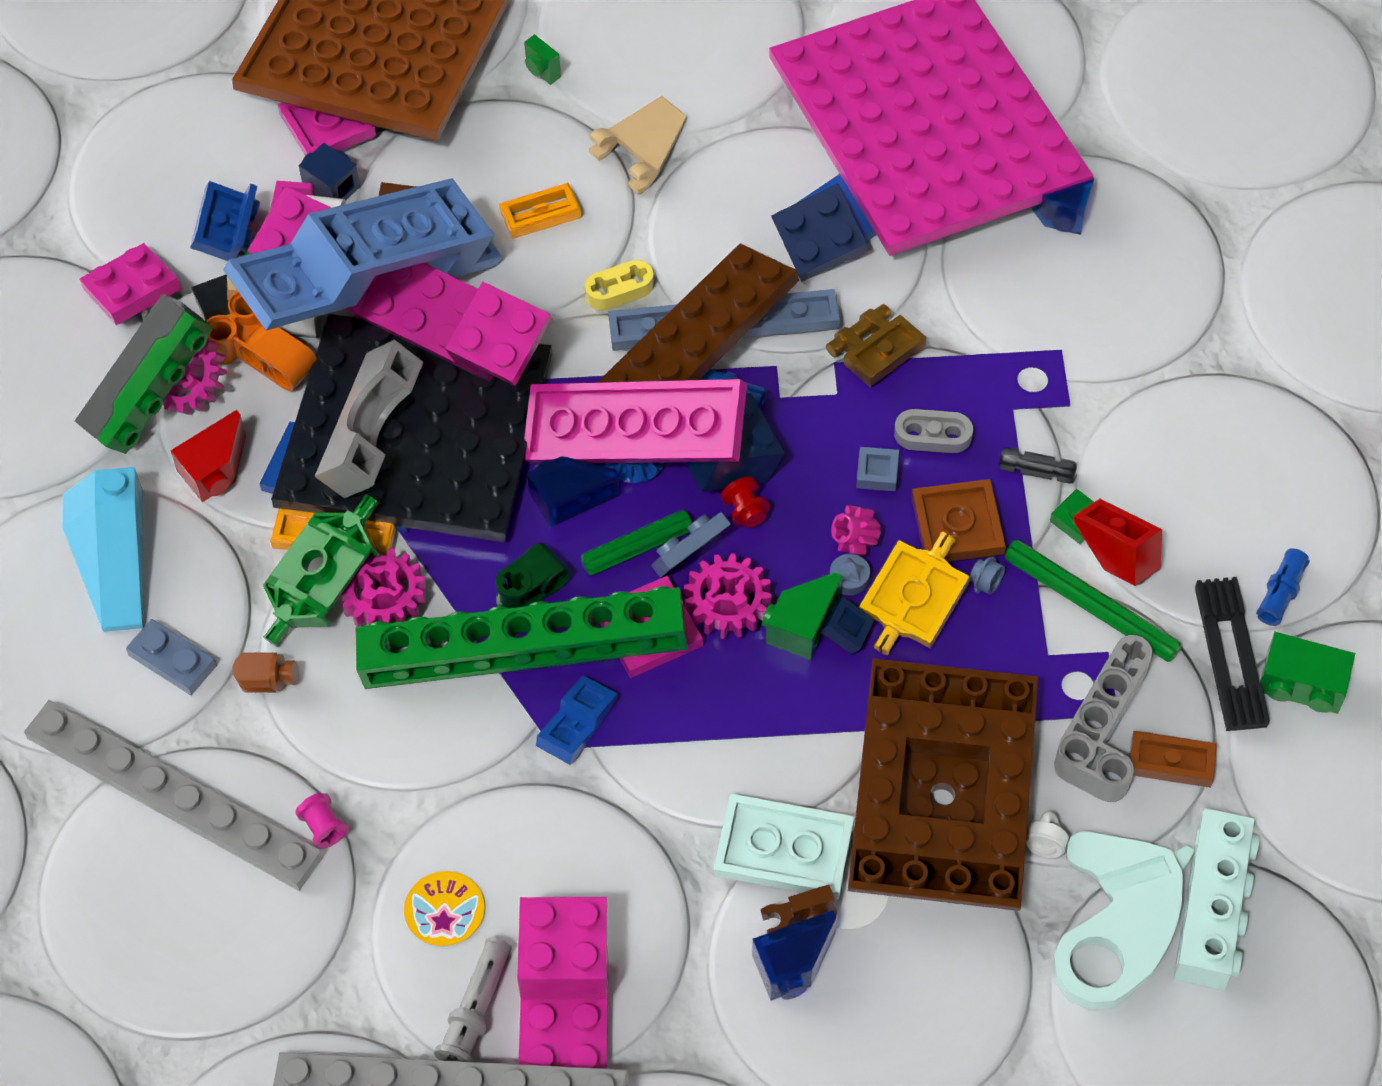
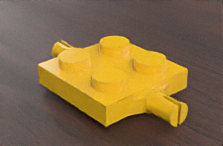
[859,532,970,655]

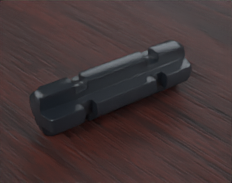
[999,447,1077,484]

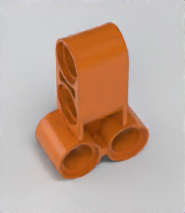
[206,291,317,391]

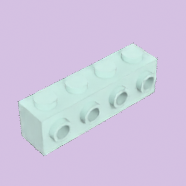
[1173,808,1260,991]

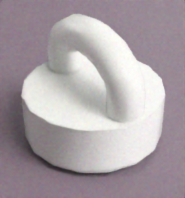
[1026,811,1069,858]

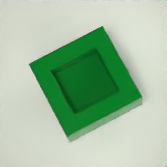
[524,34,561,85]
[1050,489,1094,544]

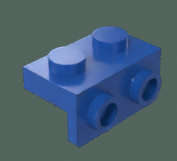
[190,181,260,261]

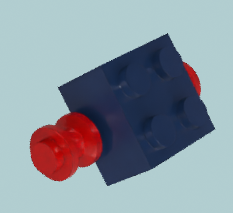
[686,393,785,528]

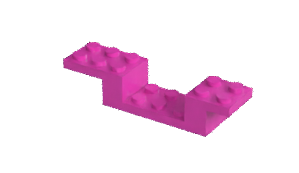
[248,185,553,386]
[517,897,609,1069]

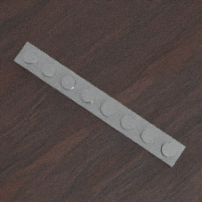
[24,700,323,891]
[273,1052,629,1086]

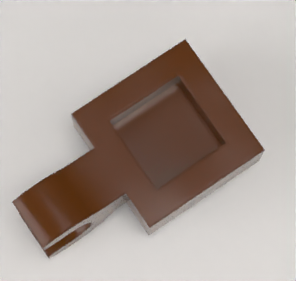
[760,884,837,941]

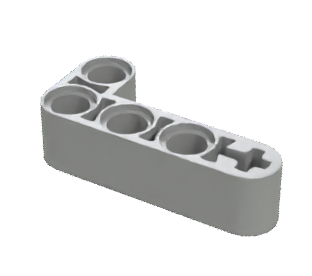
[1054,635,1152,802]

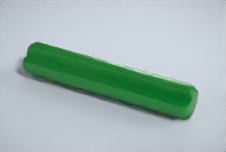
[581,510,692,575]

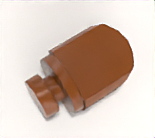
[232,652,298,693]

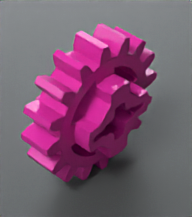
[163,339,227,415]
[339,548,426,627]
[684,553,772,639]

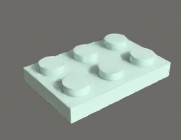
[713,793,854,900]

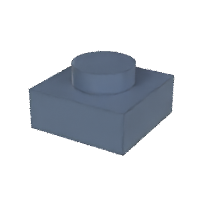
[856,447,899,491]

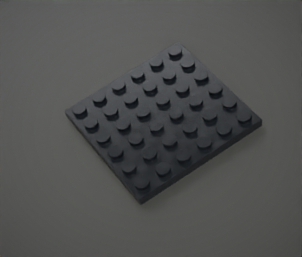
[271,314,552,542]

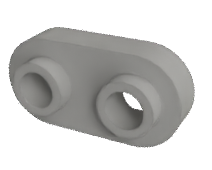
[894,409,973,453]

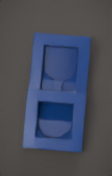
[536,675,618,765]

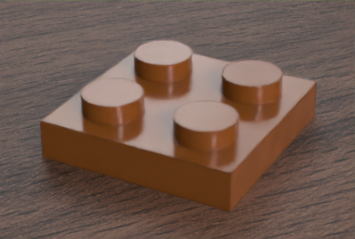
[911,479,1006,562]

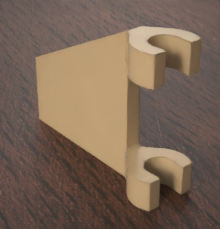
[589,96,686,194]

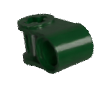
[495,542,571,608]

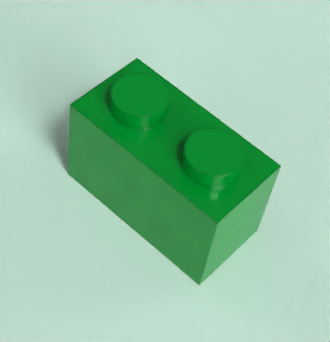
[1260,631,1356,714]

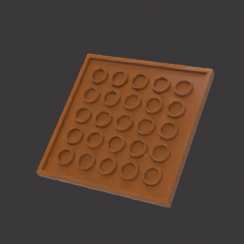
[232,0,510,141]

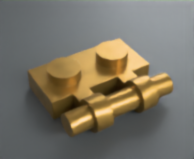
[826,304,926,387]

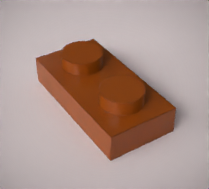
[1129,731,1217,788]

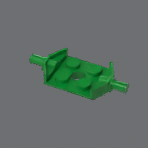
[263,494,380,647]

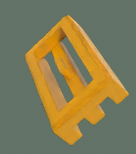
[499,182,581,239]

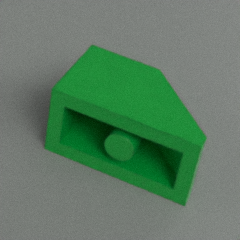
[762,573,842,660]

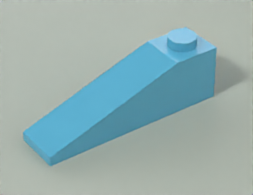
[63,467,144,632]

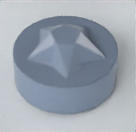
[830,554,870,595]

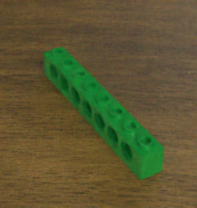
[355,586,688,689]

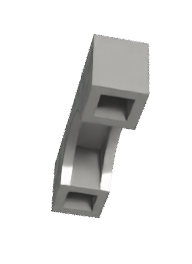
[315,340,423,498]

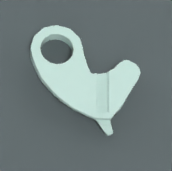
[1052,831,1194,1010]

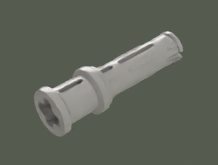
[434,937,512,1062]

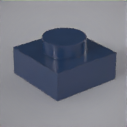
[820,596,874,655]

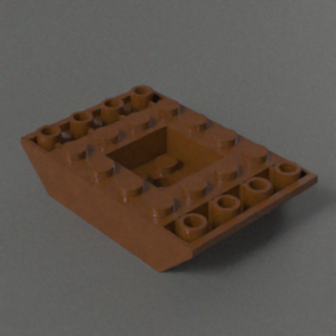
[848,658,1038,911]

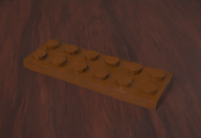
[597,243,800,383]

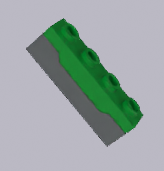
[75,294,214,454]

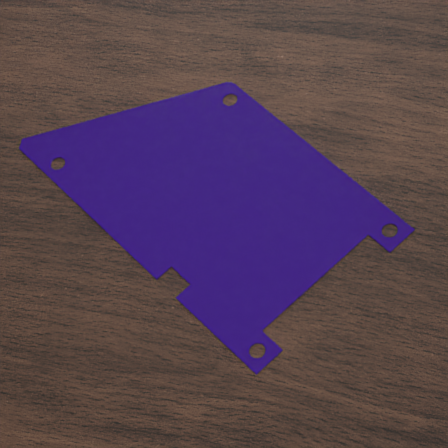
[398,350,1115,748]

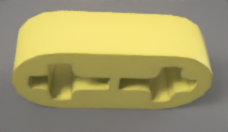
[585,260,654,310]

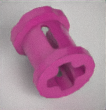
[295,792,349,849]

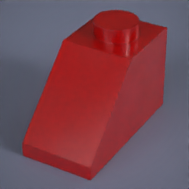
[170,410,246,503]
[1074,498,1162,586]

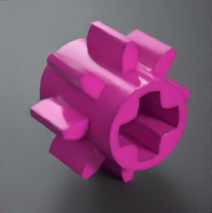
[831,505,881,556]

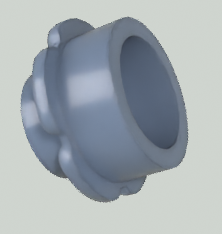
[970,557,1005,595]

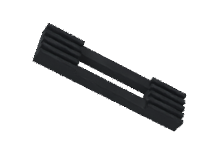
[1195,576,1270,731]

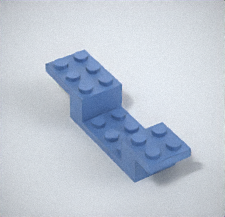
[223,178,502,330]

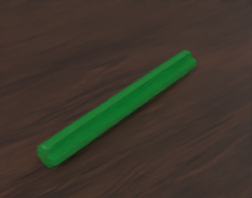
[1005,540,1181,662]

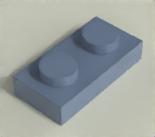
[651,512,730,578]
[126,619,217,696]

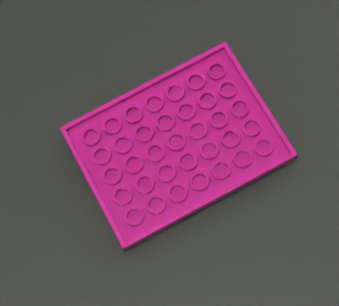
[769,0,1093,256]

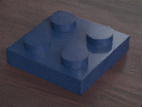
[771,183,870,282]

